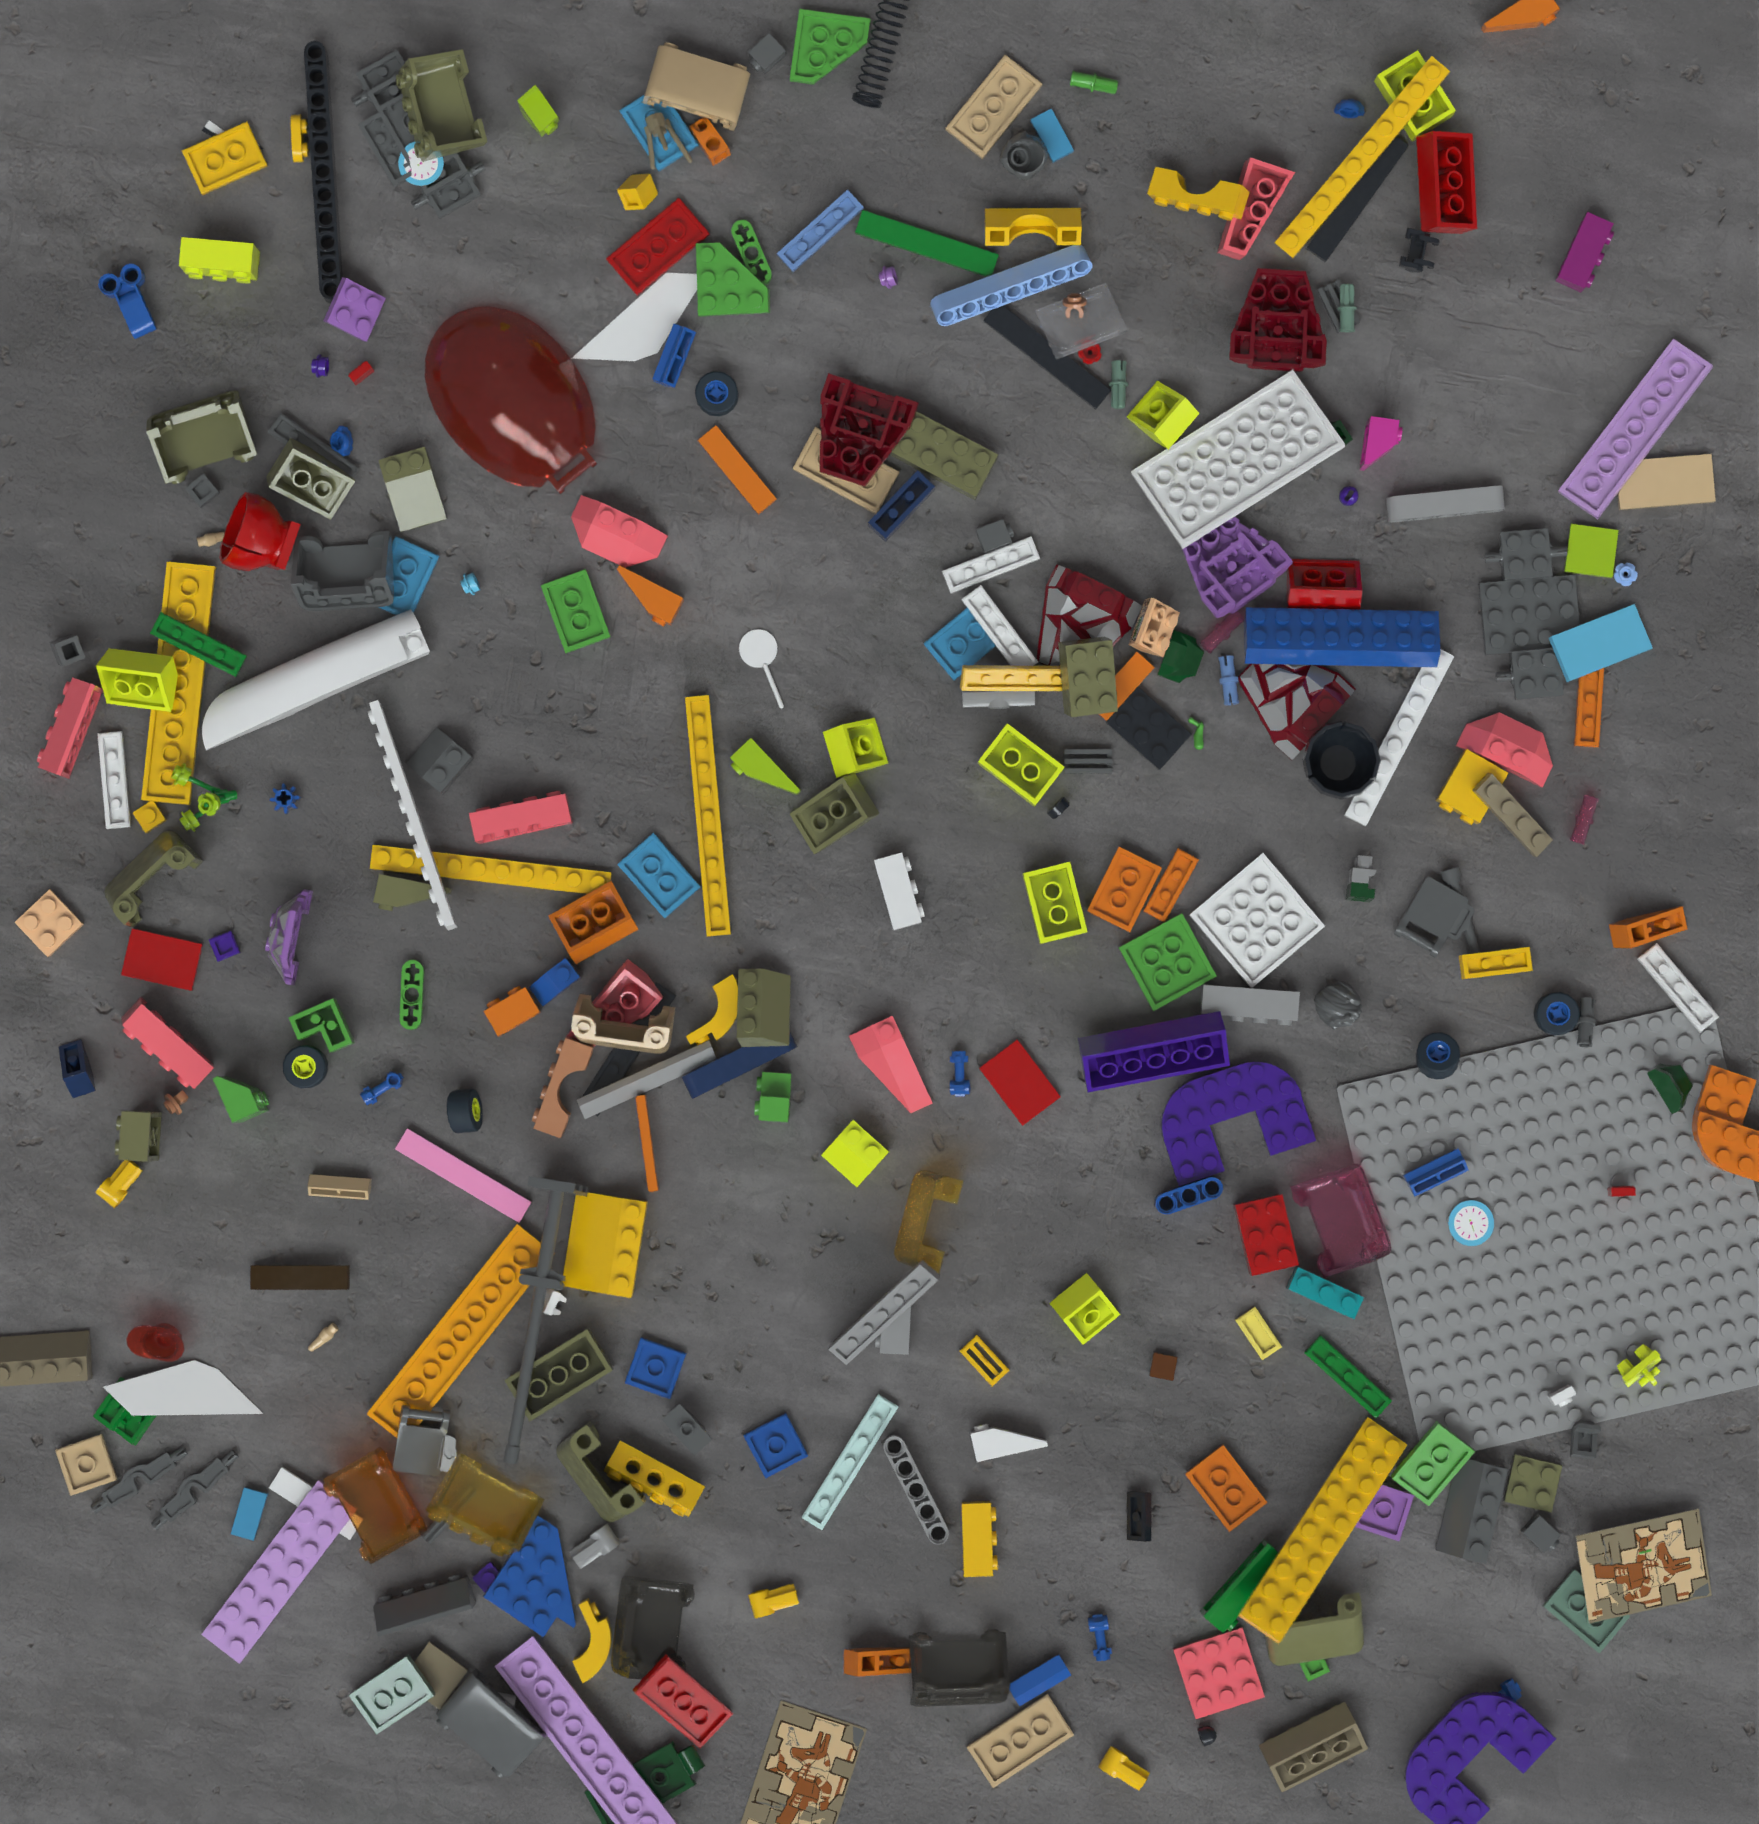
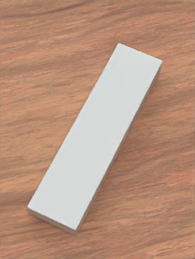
[942,536,1040,594]
[962,585,1038,666]
[97,731,131,829]
[1637,943,1719,1033]
[269,1467,364,1540]

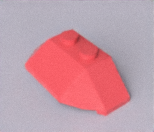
[571,495,668,568]
[1456,712,1553,788]

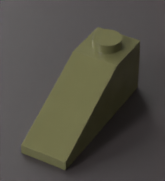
[373,874,452,911]

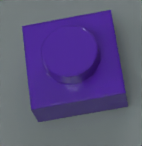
[472,1562,499,1593]

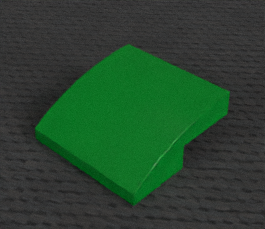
[93,1377,157,1446]

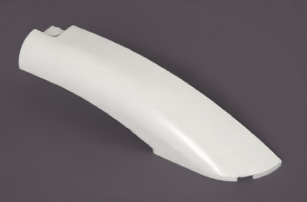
[202,609,430,750]

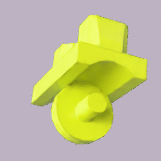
[1617,1344,1661,1388]

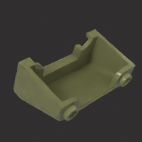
[146,391,257,484]
[104,831,203,927]
[1264,1592,1364,1666]

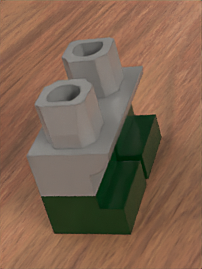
[1346,855,1377,902]

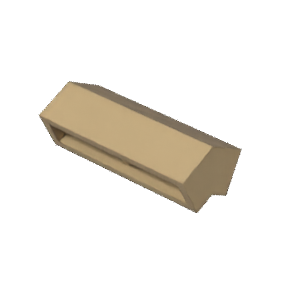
[308,1174,372,1200]

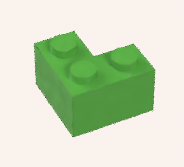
[289,998,355,1052]
[754,1072,792,1122]

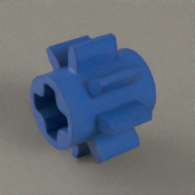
[270,784,301,814]

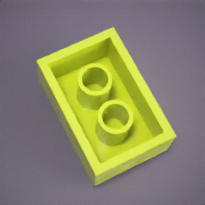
[1374,50,1456,141]
[179,237,260,284]
[977,723,1065,807]
[1022,862,1088,944]

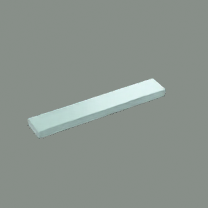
[801,1394,899,1530]

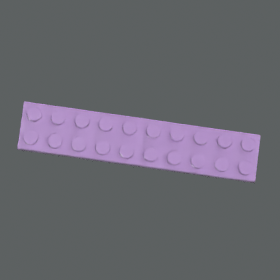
[495,1636,678,1824]

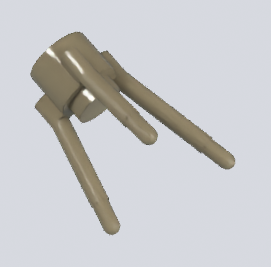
[644,112,692,170]

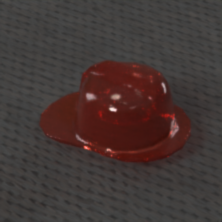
[127,1323,184,1362]

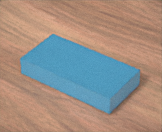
[1030,109,1074,163]
[231,1487,268,1541]

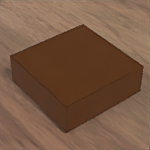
[1149,1352,1178,1381]

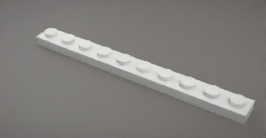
[368,700,457,931]

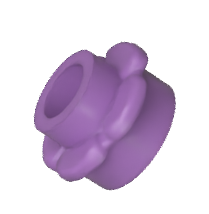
[879,266,898,289]

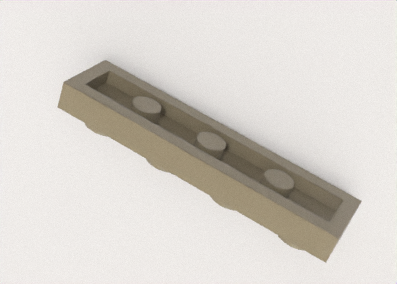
[1472,773,1553,857]

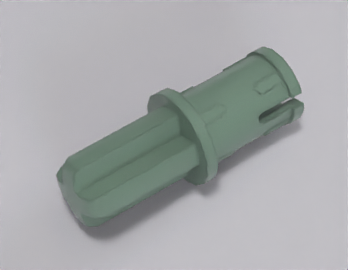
[1338,284,1357,332]
[1109,360,1128,409]

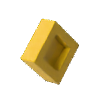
[133,801,167,833]

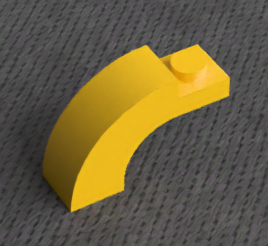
[686,974,738,1045]
[572,1598,612,1683]

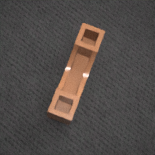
[532,1036,595,1138]

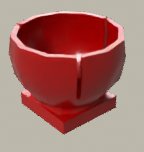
[219,492,301,571]

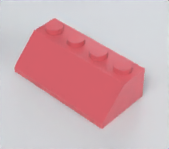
[37,677,103,779]

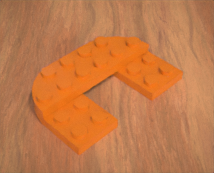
[1692,1065,1759,1182]

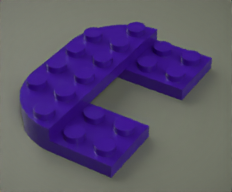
[1161,1062,1316,1186]
[1405,1691,1556,1824]

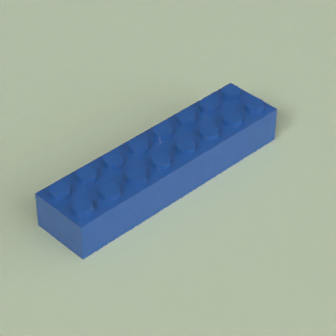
[1244,607,1441,667]

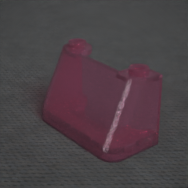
[1291,1163,1391,1278]

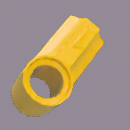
[96,1160,143,1208]
[748,1583,799,1618]
[1098,1746,1150,1791]

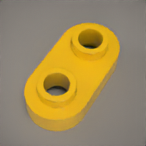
[291,114,309,163]

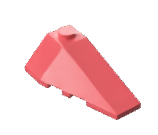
[566,959,663,1046]
[849,1016,932,1113]

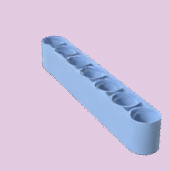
[930,245,1092,326]

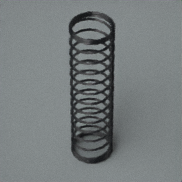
[852,0,910,108]

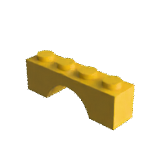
[1147,167,1250,221]
[985,208,1082,246]

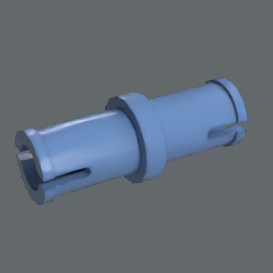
[1218,655,1239,706]

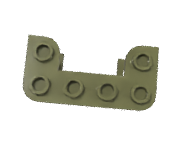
[396,49,488,162]
[556,1420,647,1522]

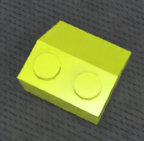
[1127,381,1200,450]
[823,718,888,778]
[821,1120,889,1187]
[1049,1273,1120,1345]

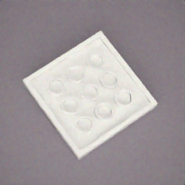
[1189,853,1325,988]

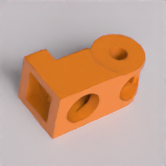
[689,117,731,166]

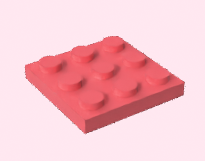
[1173,1627,1265,1719]

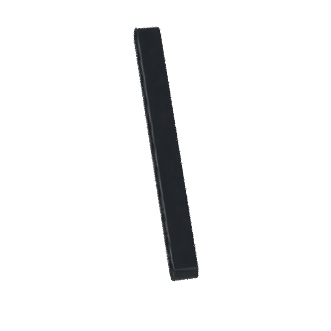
[304,41,343,303]

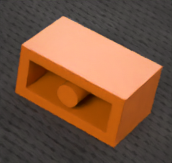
[484,986,541,1037]

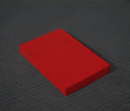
[121,928,203,991]
[979,1040,1061,1126]

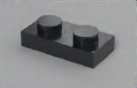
[1127,1491,1151,1542]

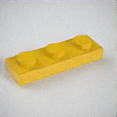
[1459,947,1533,980]

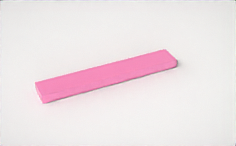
[395,1128,532,1223]

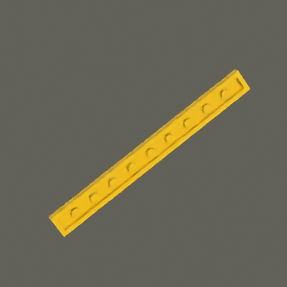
[1275,56,1450,259]
[685,695,731,937]
[370,845,612,894]

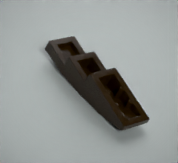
[250,1265,350,1290]

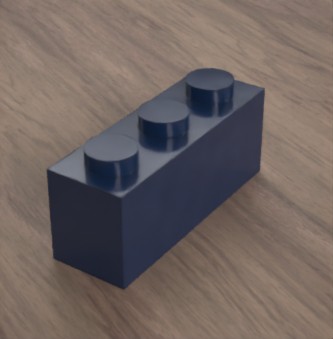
[868,470,935,542]

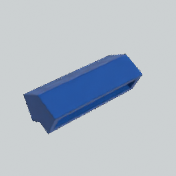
[652,324,696,388]
[1403,1149,1469,1197]
[1007,1654,1071,1706]

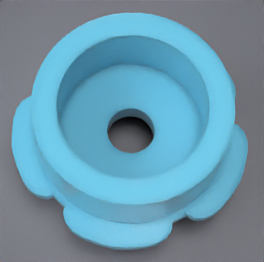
[460,572,481,595]

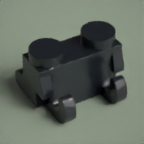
[1399,228,1440,273]

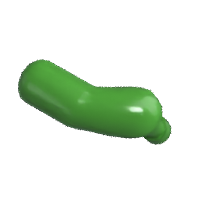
[1188,717,1204,750]

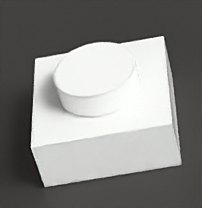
[1547,1384,1576,1407]

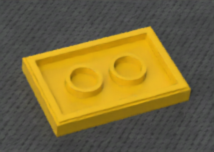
[182,122,268,196]

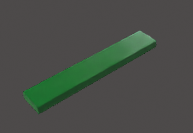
[855,210,999,277]

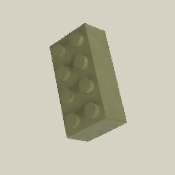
[891,411,998,500]
[504,1328,614,1421]

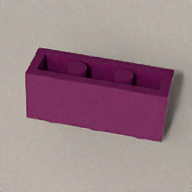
[1555,212,1614,293]

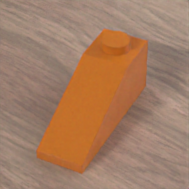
[1481,0,1560,33]
[617,565,684,627]
[1609,906,1687,948]
[844,1647,922,1677]

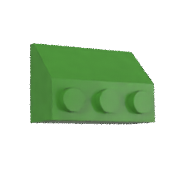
[213,1076,270,1123]

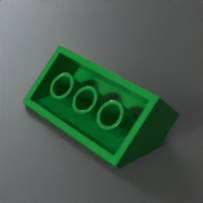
[1200,1539,1279,1633]

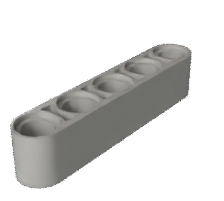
[1386,486,1505,523]
[884,1434,949,1545]

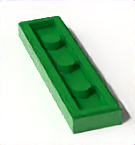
[150,612,247,677]
[1304,1335,1392,1418]

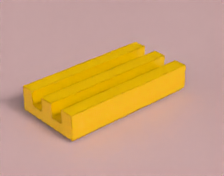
[959,1335,1010,1386]

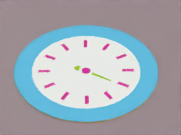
[398,142,444,186]
[1448,1200,1494,1246]

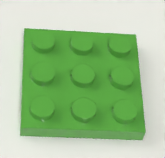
[1119,913,1217,1011]

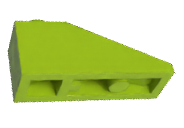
[517,85,559,137]
[730,738,801,795]

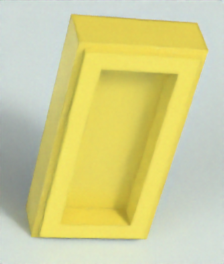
[1235,1306,1282,1360]

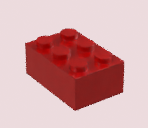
[1233,1194,1299,1276]

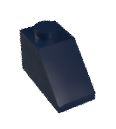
[59,1039,96,1098]

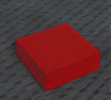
[348,361,374,385]
[1607,1186,1636,1197]

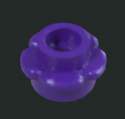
[311,354,329,378]

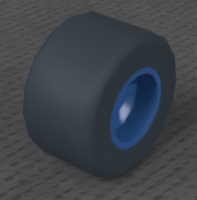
[695,371,739,417]
[1534,992,1580,1035]
[1416,1032,1460,1080]

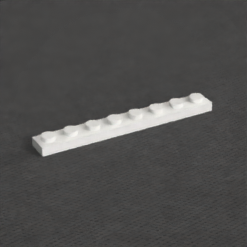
[1344,649,1454,826]

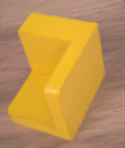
[617,174,658,210]

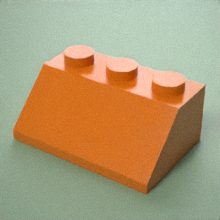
[548,881,639,964]

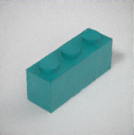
[1286,1266,1364,1319]

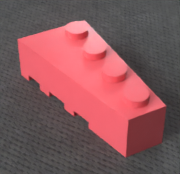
[1217,157,1295,260]
[469,791,573,844]
[121,997,214,1089]

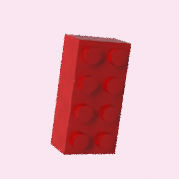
[1416,131,1477,234]

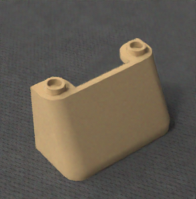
[642,42,750,131]
[572,994,675,1054]

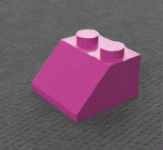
[1359,416,1403,471]

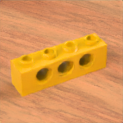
[604,1440,705,1517]

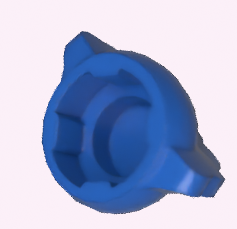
[1334,99,1365,119]
[330,426,353,457]

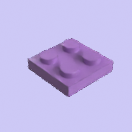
[324,277,386,342]
[1355,1484,1414,1541]

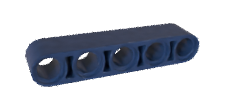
[681,1032,798,1099]

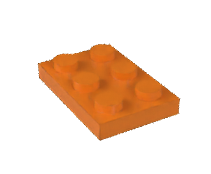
[1087,847,1162,933]
[1185,1444,1268,1532]

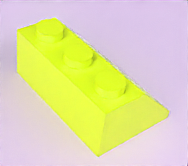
[96,648,178,712]

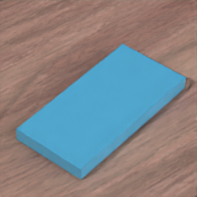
[1549,604,1653,682]

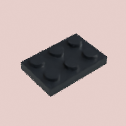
[1106,687,1192,771]

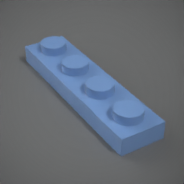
[777,190,864,272]

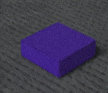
[209,930,241,962]

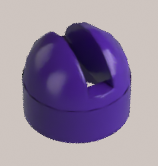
[1339,486,1359,506]

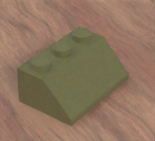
[737,968,791,1047]

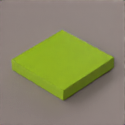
[1564,524,1619,578]

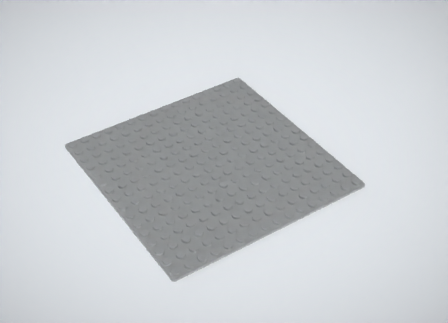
[1337,1001,1759,1451]

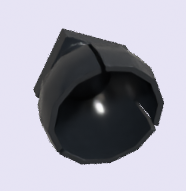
[1302,721,1381,800]

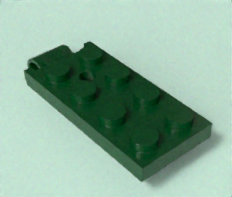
[584,1741,705,1824]

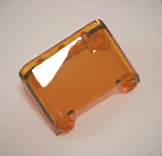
[323,1447,427,1564]

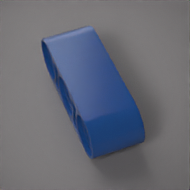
[1154,1177,1223,1214]

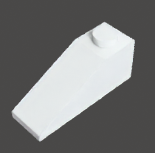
[970,1424,1048,1462]

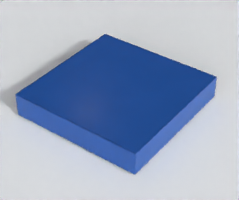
[625,1337,686,1399]
[743,1413,808,1479]

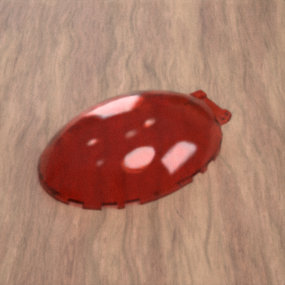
[425,306,597,495]

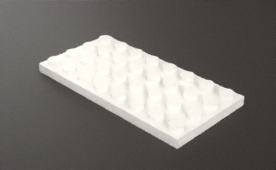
[1131,370,1345,549]

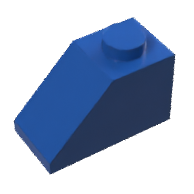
[529,958,581,1007]

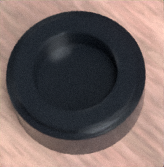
[1047,797,1070,819]

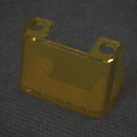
[894,1170,963,1274]
[426,1453,545,1557]

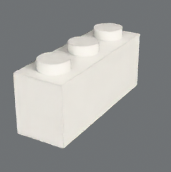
[874,853,925,931]

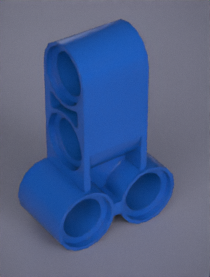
[98,264,157,339]

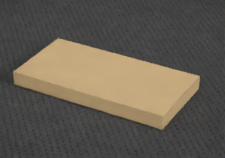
[945,54,1042,159]
[793,427,900,514]
[1617,454,1716,510]
[966,1693,1074,1788]

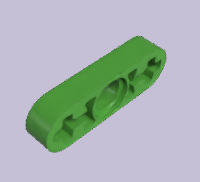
[731,220,772,286]
[400,960,425,1030]

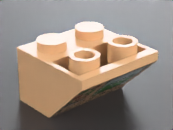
[1128,598,1180,658]

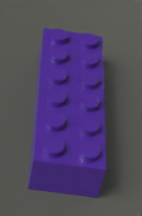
[1078,1011,1230,1092]

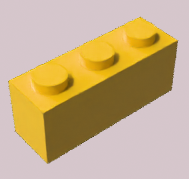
[961,1501,998,1577]

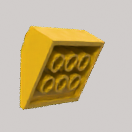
[562,1192,648,1298]

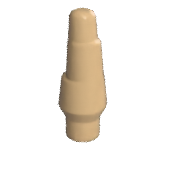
[197,532,224,547]
[308,1323,339,1352]

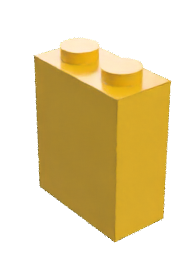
[1435,749,1508,825]

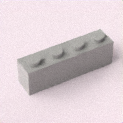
[1200,985,1300,1026]

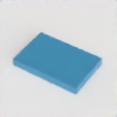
[619,94,698,172]
[378,536,440,615]
[923,608,996,681]
[617,833,701,919]

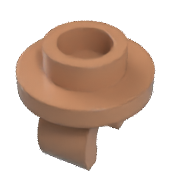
[1063,293,1087,318]
[163,1090,189,1115]

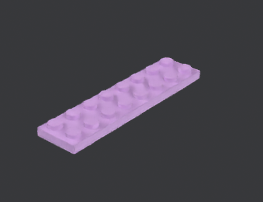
[1558,339,1713,519]
[201,1479,358,1664]

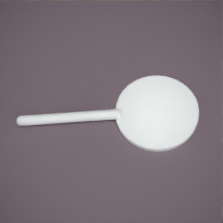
[739,629,784,708]

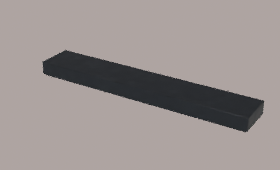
[1306,136,1409,263]
[983,306,1111,410]
[582,982,677,1117]

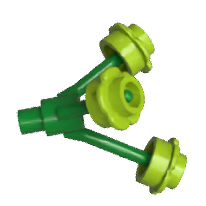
[171,763,237,832]

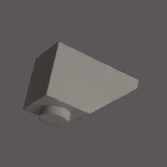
[875,1306,911,1355]

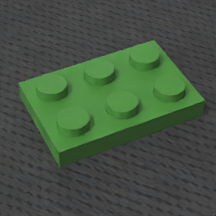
[541,569,611,654]
[1391,1421,1475,1506]

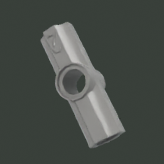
[962,691,1035,709]

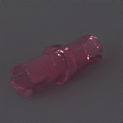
[1200,611,1244,654]
[1570,795,1599,845]

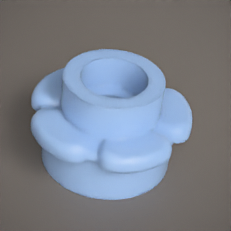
[1614,562,1638,586]

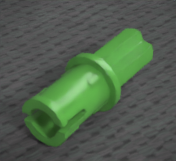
[1070,70,1118,94]

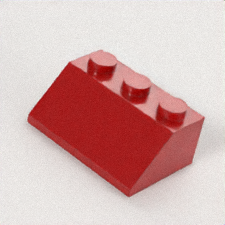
[1287,559,1362,610]

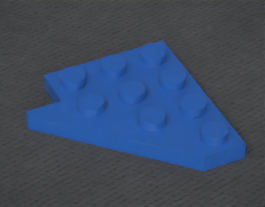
[482,1515,576,1637]

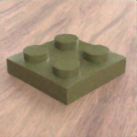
[1503,1454,1562,1513]

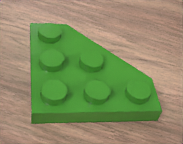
[790,9,870,85]
[696,242,770,317]

